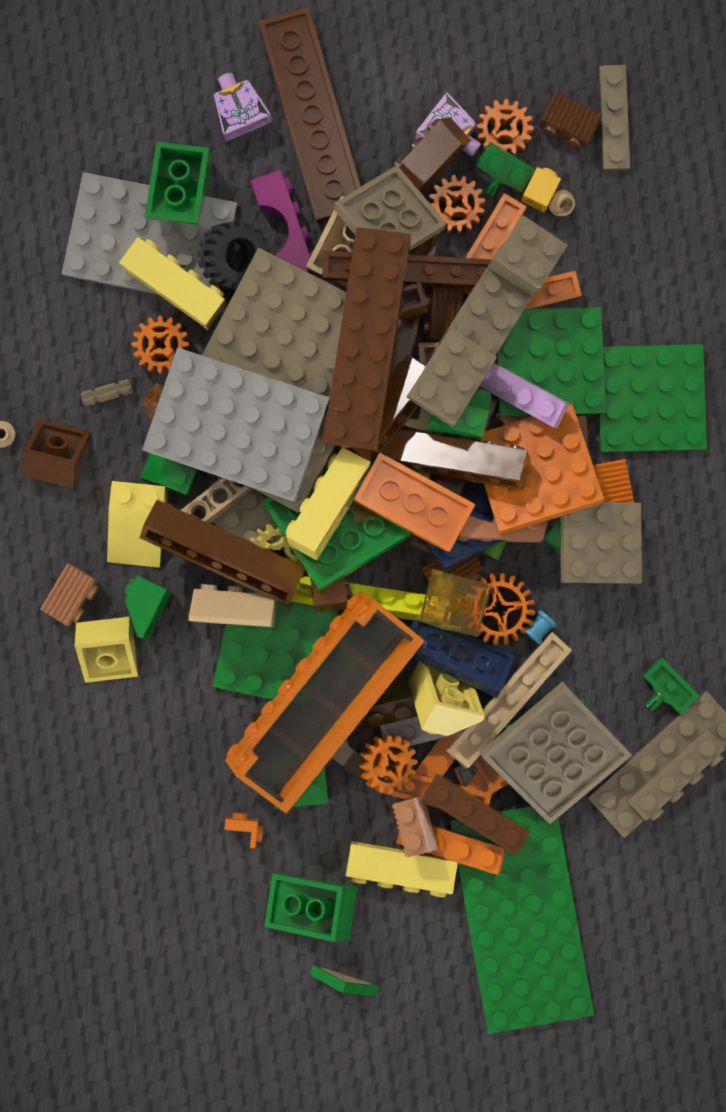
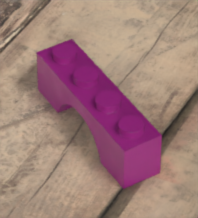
[251,170,314,275]

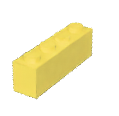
[119,237,227,330]
[286,447,371,560]
[346,841,458,897]

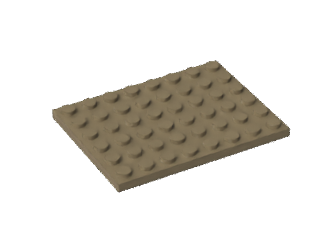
[202,248,401,513]

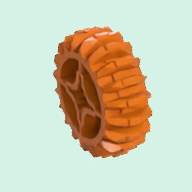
[463,573,535,645]

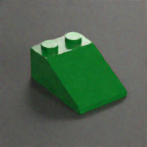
[145,142,212,225]
[264,873,357,942]

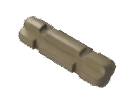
[81,379,133,406]

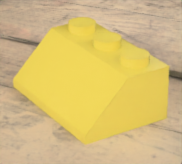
[409,661,485,736]

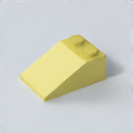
[107,481,169,568]

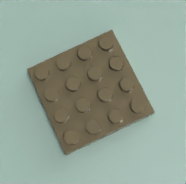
[480,682,632,824]

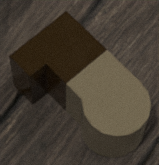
[331,739,368,779]

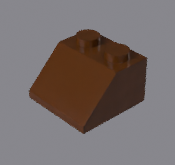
[21,420,90,488]

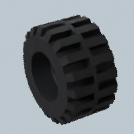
[197,221,271,289]

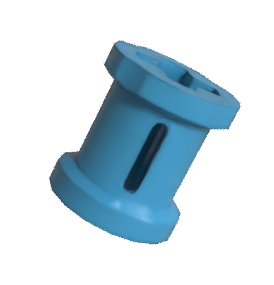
[524,610,557,645]

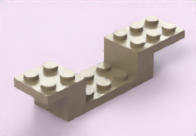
[406,215,567,427]

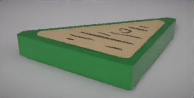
[310,965,379,996]

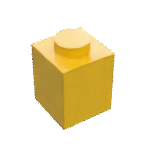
[521,167,561,213]

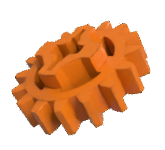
[476,99,534,156]
[429,175,485,234]
[131,316,190,375]
[358,733,418,794]

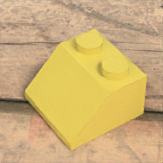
[75,617,138,683]

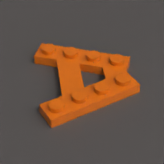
[452,193,582,310]
[382,728,509,808]

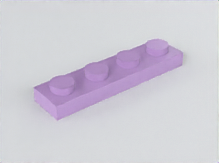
[479,363,570,428]

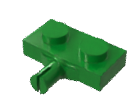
[476,142,535,197]
[642,658,700,715]

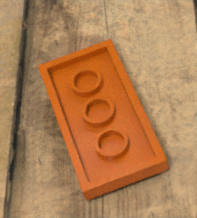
[353,453,475,553]

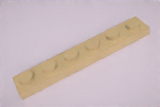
[446,632,572,769]

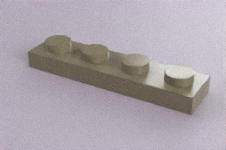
[599,65,630,171]

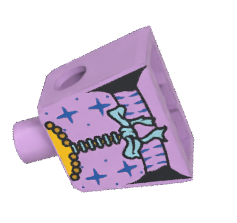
[214,73,271,141]
[415,93,481,157]

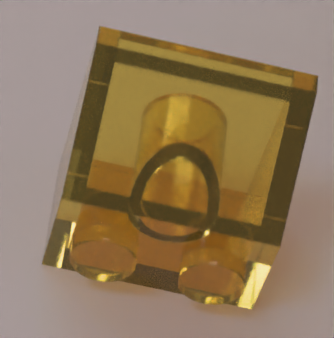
[419,569,492,637]

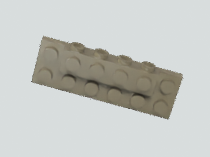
[587,691,726,838]

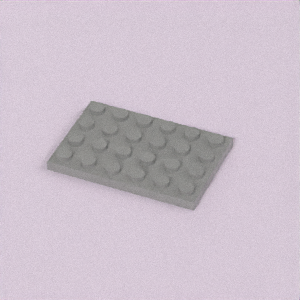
[62,172,238,295]
[142,348,330,502]

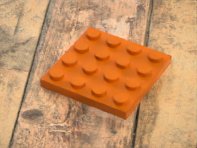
[480,404,605,535]

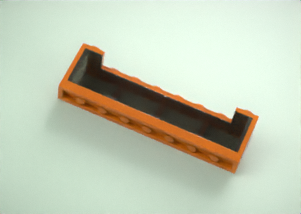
[225,591,424,814]

